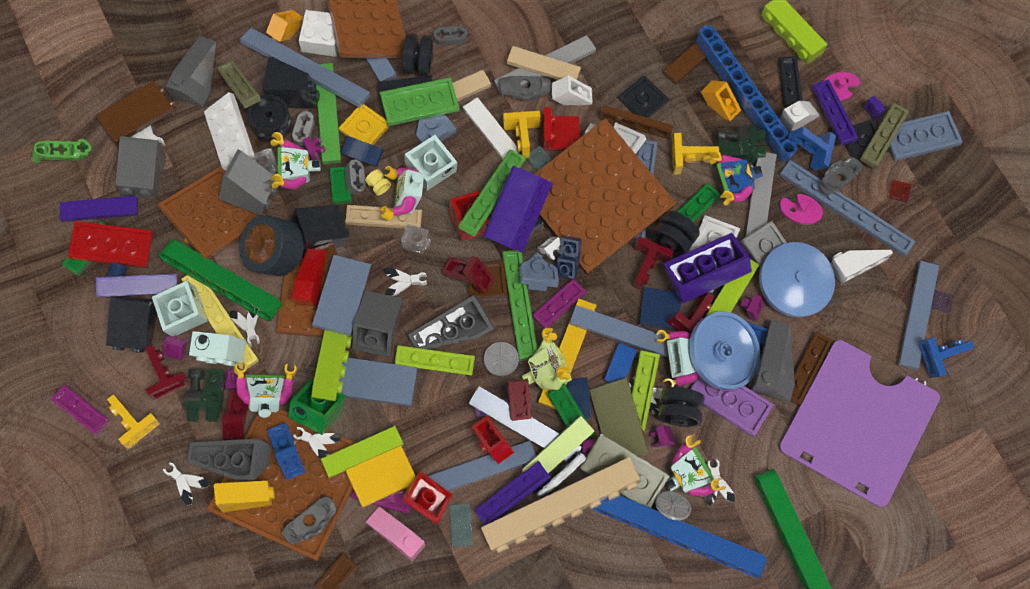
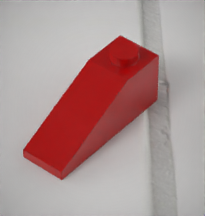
[292,248,327,307]

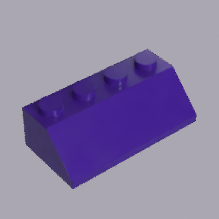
[483,166,553,253]
[664,232,752,303]

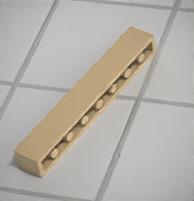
[481,457,641,553]

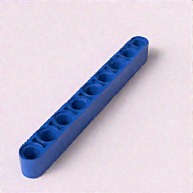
[696,25,797,162]
[593,496,767,578]

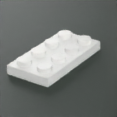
[204,92,255,171]

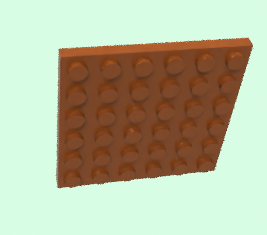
[535,118,676,274]
[207,409,356,562]

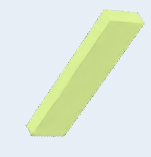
[521,415,594,473]

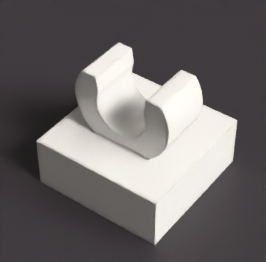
[537,237,561,260]

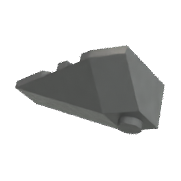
[166,36,217,108]
[408,293,494,349]
[752,319,795,402]
[187,439,271,481]

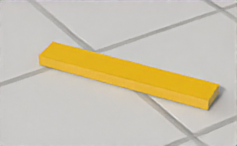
[538,299,597,410]

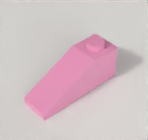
[366,507,425,561]

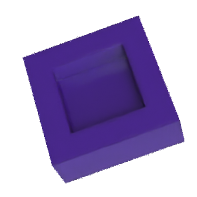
[864,96,885,121]

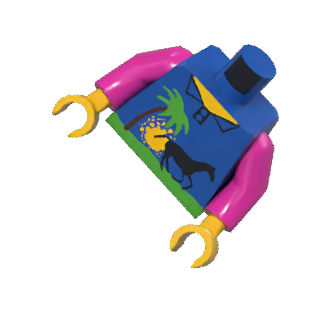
[708,150,763,205]

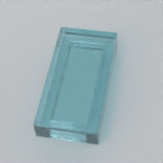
[450,504,473,547]

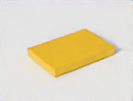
[345,446,416,508]

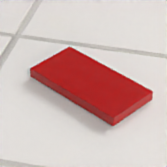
[68,221,153,269]

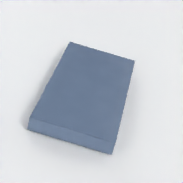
[888,111,963,161]
[312,255,371,336]
[340,358,418,407]

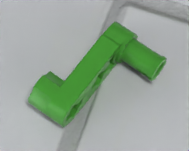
[31,139,91,163]

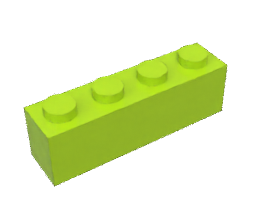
[761,0,827,64]
[312,330,352,401]

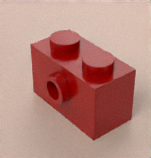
[471,415,514,464]

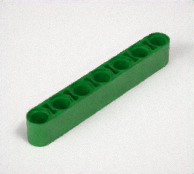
[159,239,282,321]
[754,469,832,589]

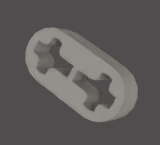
[292,111,315,146]

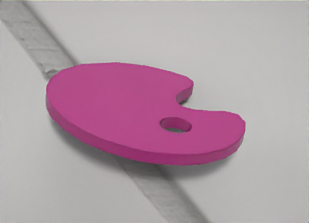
[823,72,860,101]
[780,194,823,225]

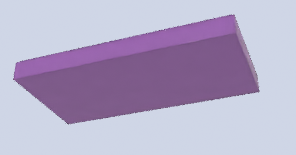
[690,376,774,438]

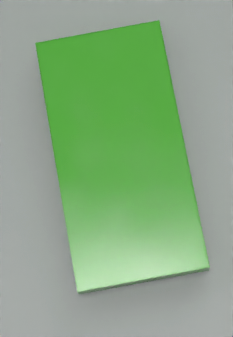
[380,77,459,126]

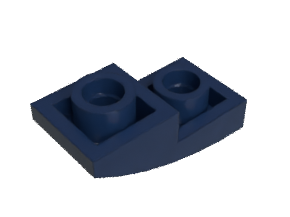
[341,135,384,167]
[557,236,582,279]
[568,377,593,419]

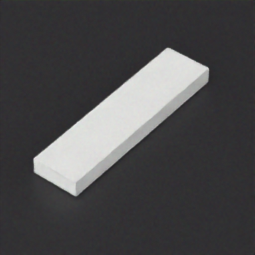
[463,97,520,160]

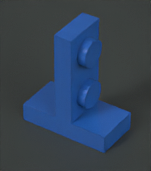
[789,127,836,171]
[918,337,974,378]
[267,423,306,480]

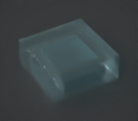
[526,146,552,171]

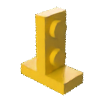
[503,111,541,158]
[671,133,719,174]
[107,394,160,449]

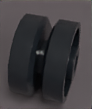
[403,33,434,76]
[248,94,292,142]
[651,210,700,257]
[658,387,705,427]

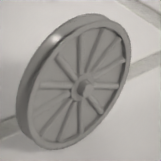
[484,342,519,376]
[655,491,691,521]

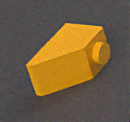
[266,10,304,42]
[701,80,741,122]

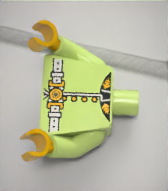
[522,328,572,390]

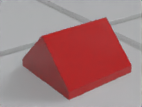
[401,471,453,524]

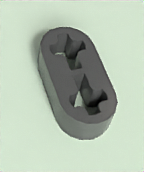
[434,26,467,46]
[345,159,366,195]

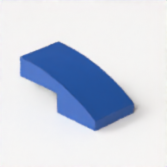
[604,343,637,382]

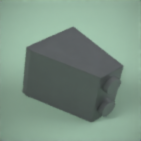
[116,136,166,198]
[219,149,278,215]
[352,290,403,357]

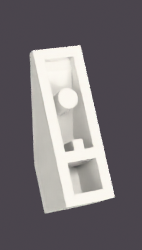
[830,250,893,284]

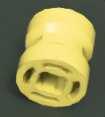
[365,169,391,196]

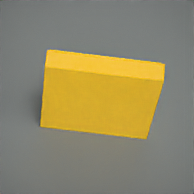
[338,104,390,145]

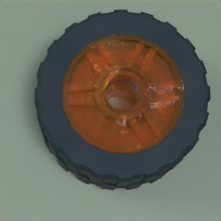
[239,215,304,276]

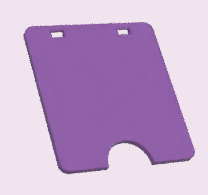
[779,340,940,507]

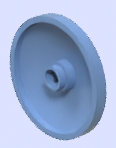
[759,242,835,318]
[689,312,760,390]

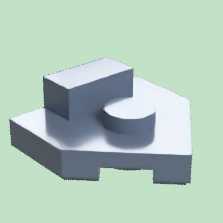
[416,115,457,143]
[519,252,559,291]

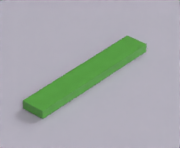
[316,63,341,164]
[458,149,526,237]
[502,250,537,361]

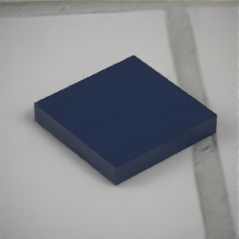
[639,287,681,331]

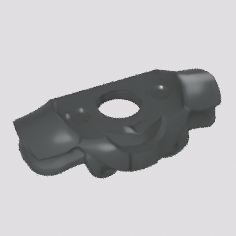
[499,76,551,101]
[820,157,863,194]
[282,496,337,545]

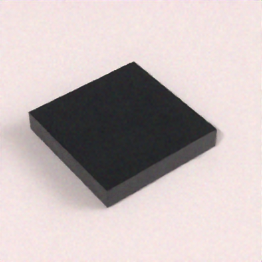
[618,75,669,118]
[845,119,888,161]

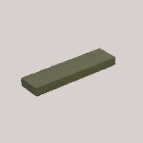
[217,60,261,108]
[860,103,909,169]

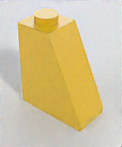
[214,481,275,513]

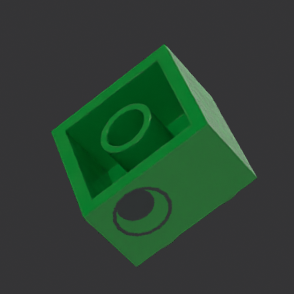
[288,378,346,435]

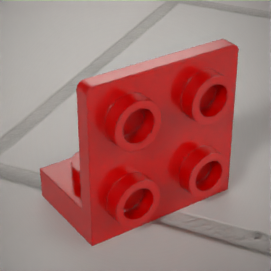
[543,107,580,150]

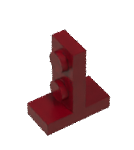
[633,236,674,290]
[441,256,495,294]
[667,292,715,334]
[145,345,189,401]
[506,378,532,421]
[222,390,248,441]

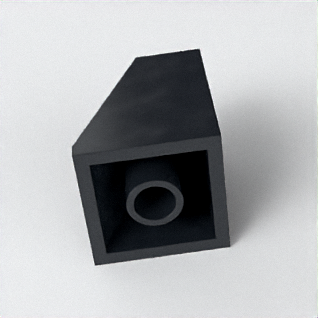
[263,57,320,108]
[289,204,349,259]
[106,296,158,353]

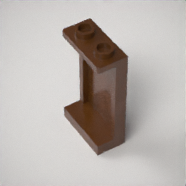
[96,81,176,149]

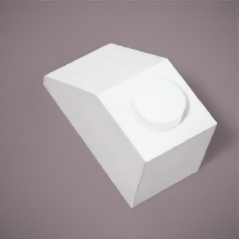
[552,76,592,105]
[779,101,820,133]

